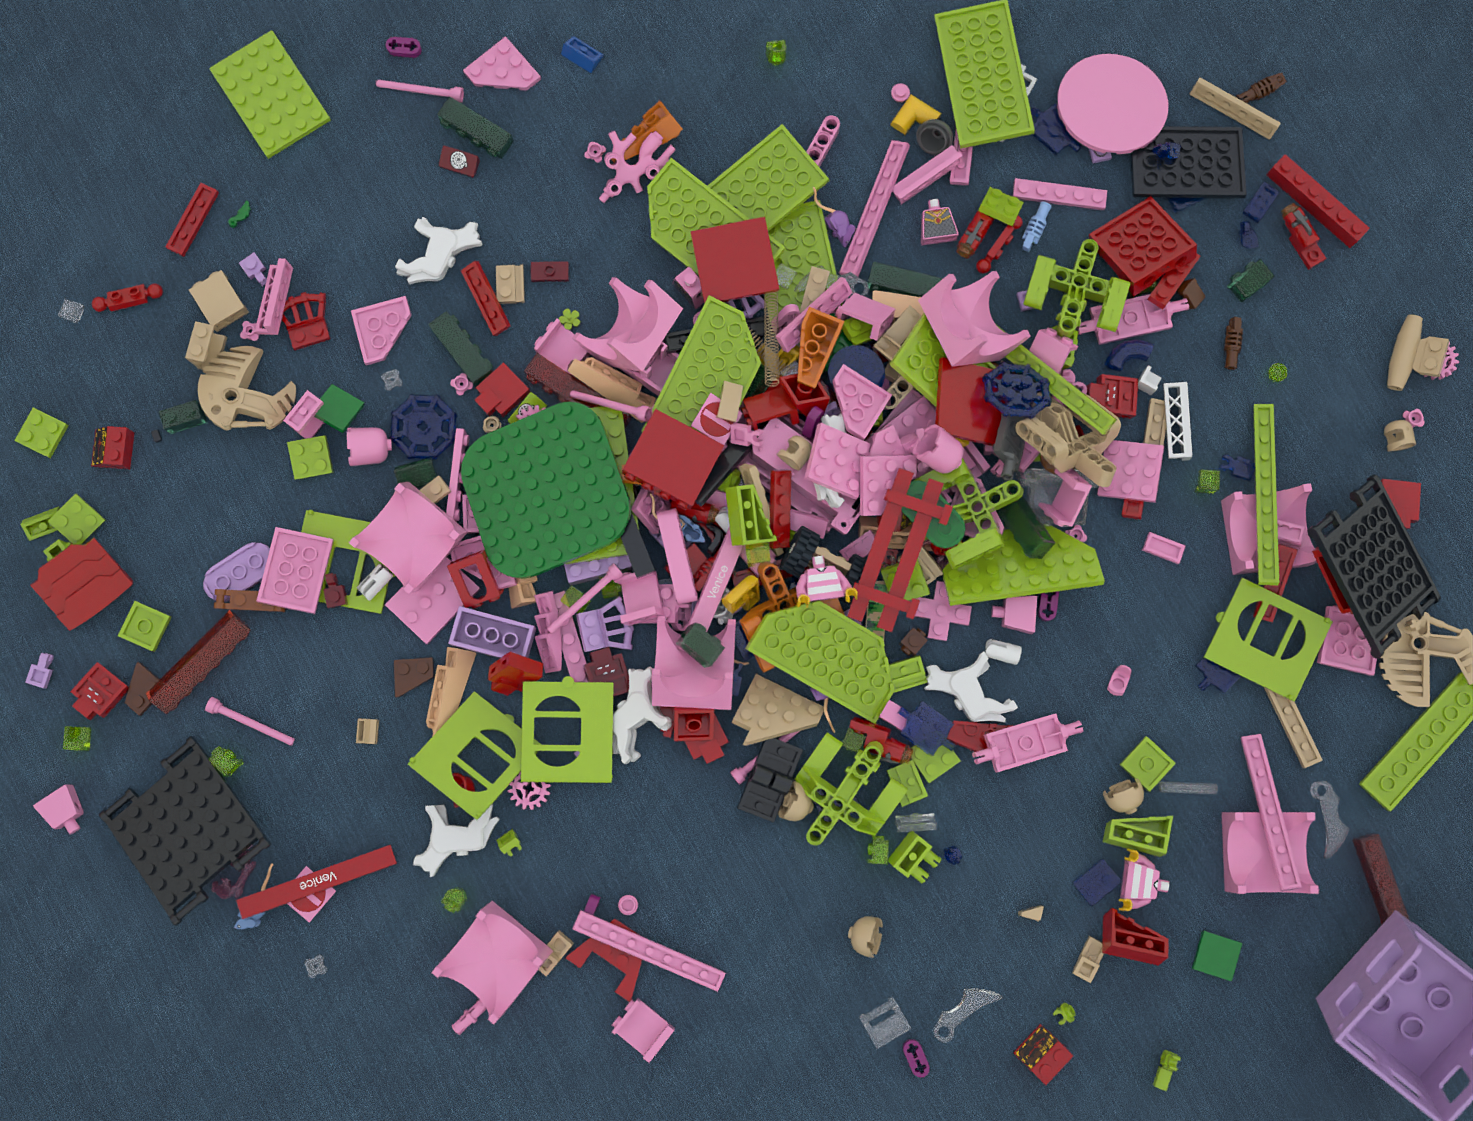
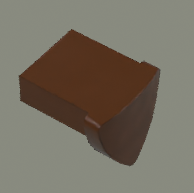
[1176,278,1206,309]

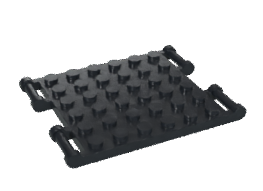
[1307,475,1441,659]
[99,736,271,926]

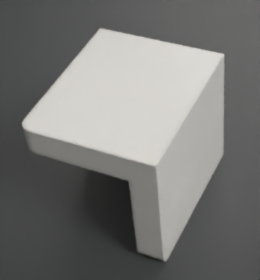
[1138,365,1161,395]

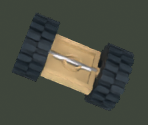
[780,526,867,605]

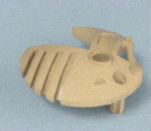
[198,346,296,431]
[1379,612,1473,707]

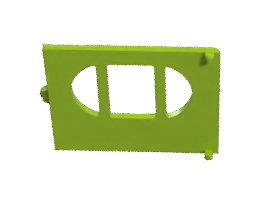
[301,510,396,614]
[1203,578,1333,702]
[520,676,613,783]
[408,691,542,820]

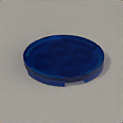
[827,345,885,391]

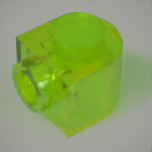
[766,40,787,65]
[599,577,622,599]
[441,888,467,913]

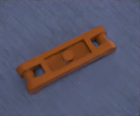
[214,589,285,612]

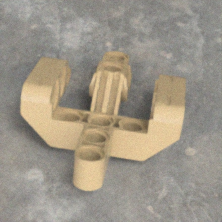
[873,305,921,409]
[1015,392,1121,487]

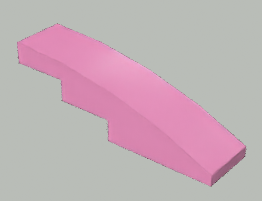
[534,591,562,673]

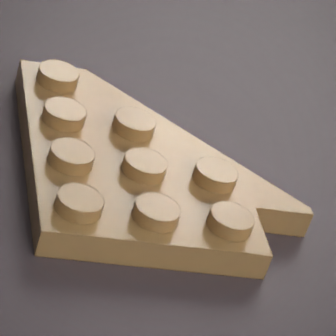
[732,674,824,746]

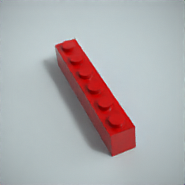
[1266,154,1370,248]

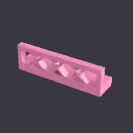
[892,145,963,205]
[255,259,293,335]

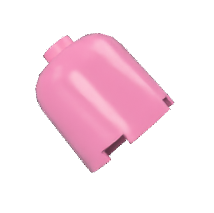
[913,424,964,474]
[347,428,392,466]

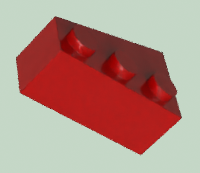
[1102,908,1168,965]

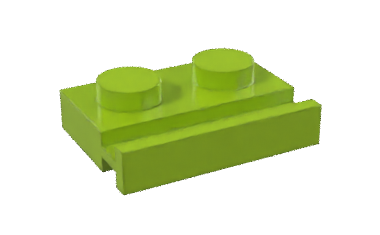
[842,317,873,348]
[889,655,928,693]
[886,760,928,807]

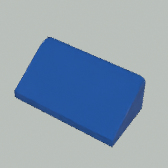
[561,36,603,73]

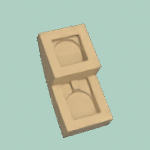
[716,381,743,423]
[539,930,574,976]
[1072,936,1104,983]

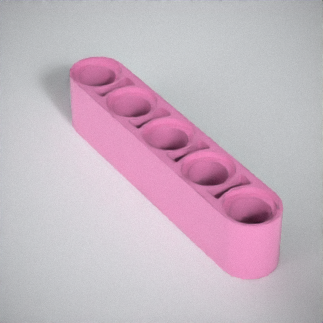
[807,115,840,168]
[657,508,698,605]

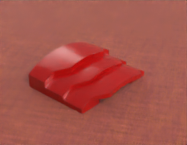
[30,538,133,631]

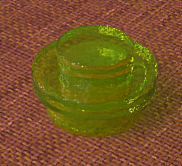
[1268,363,1288,382]

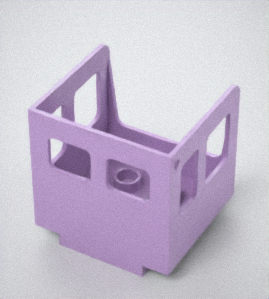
[1316,910,1473,1121]

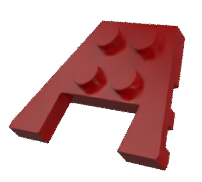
[566,918,642,1002]

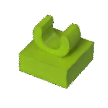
[496,829,522,856]

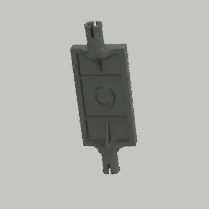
[993,377,1036,480]

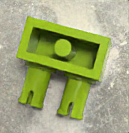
[887,830,941,883]

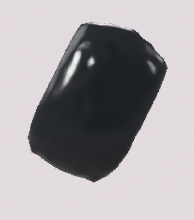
[705,523,724,556]

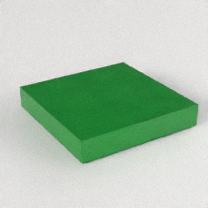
[314,384,364,433]
[1192,930,1242,982]

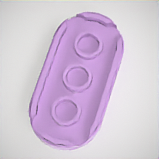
[203,543,270,602]

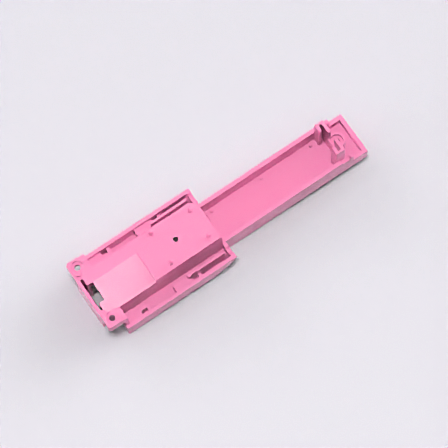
[619,342,860,535]

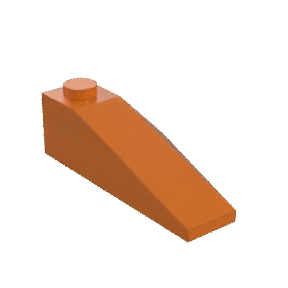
[611,101,683,163]
[797,307,844,389]

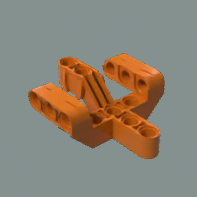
[739,561,845,673]

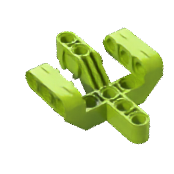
[1023,239,1130,338]
[914,458,1023,569]
[795,732,908,845]

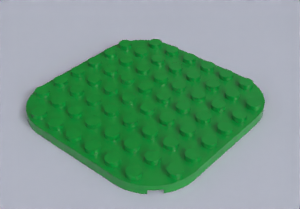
[461,402,631,579]

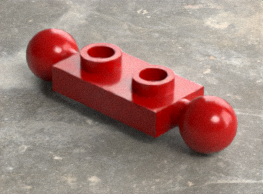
[976,215,1023,274]
[92,284,163,312]

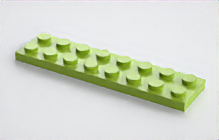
[1359,672,1473,812]

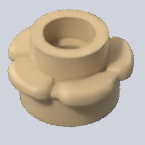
[483,416,502,433]

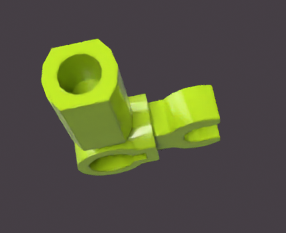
[1153,1050,1181,1091]

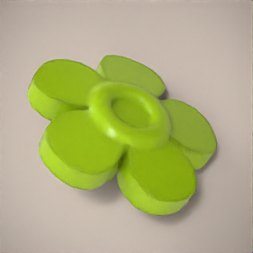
[559,309,580,330]

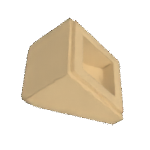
[1018,905,1044,921]

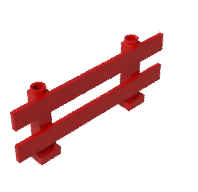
[847,468,953,632]

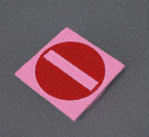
[691,393,743,445]
[287,866,336,923]

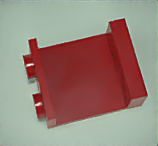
[741,387,800,436]

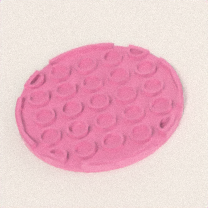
[1057,54,1168,154]

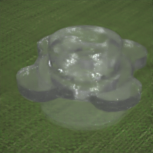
[381,369,403,390]
[305,955,327,978]

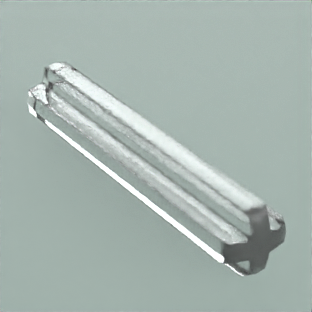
[1159,782,1218,794]

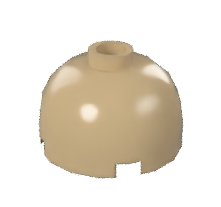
[1103,779,1144,814]
[778,781,814,821]
[848,916,883,958]

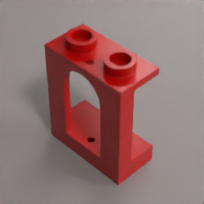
[447,549,504,609]

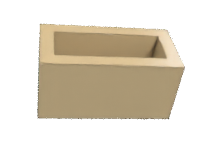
[356,719,379,744]

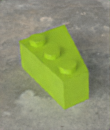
[725,484,777,546]
[1103,816,1173,857]

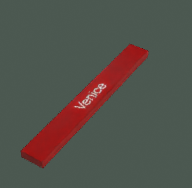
[236,845,397,919]

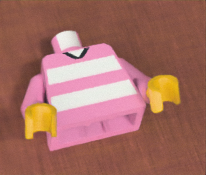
[796,556,857,608]
[1119,848,1169,911]

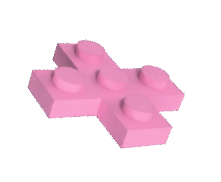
[915,581,972,641]

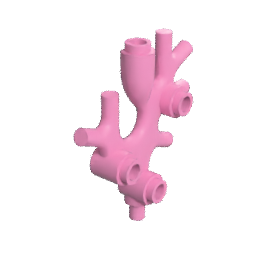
[599,130,676,203]

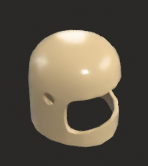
[1384,420,1416,452]
[776,435,812,471]

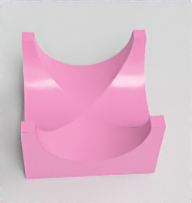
[918,271,1031,366]
[572,277,683,372]
[349,482,468,594]
[1221,483,1317,575]
[652,615,736,710]
[1222,812,1319,894]
[432,901,553,1024]

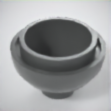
[916,119,953,155]

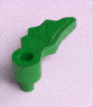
[228,200,251,228]

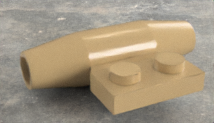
[1387,315,1449,391]

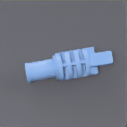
[1022,201,1052,252]

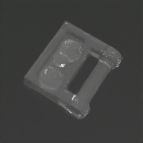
[859,996,911,1049]

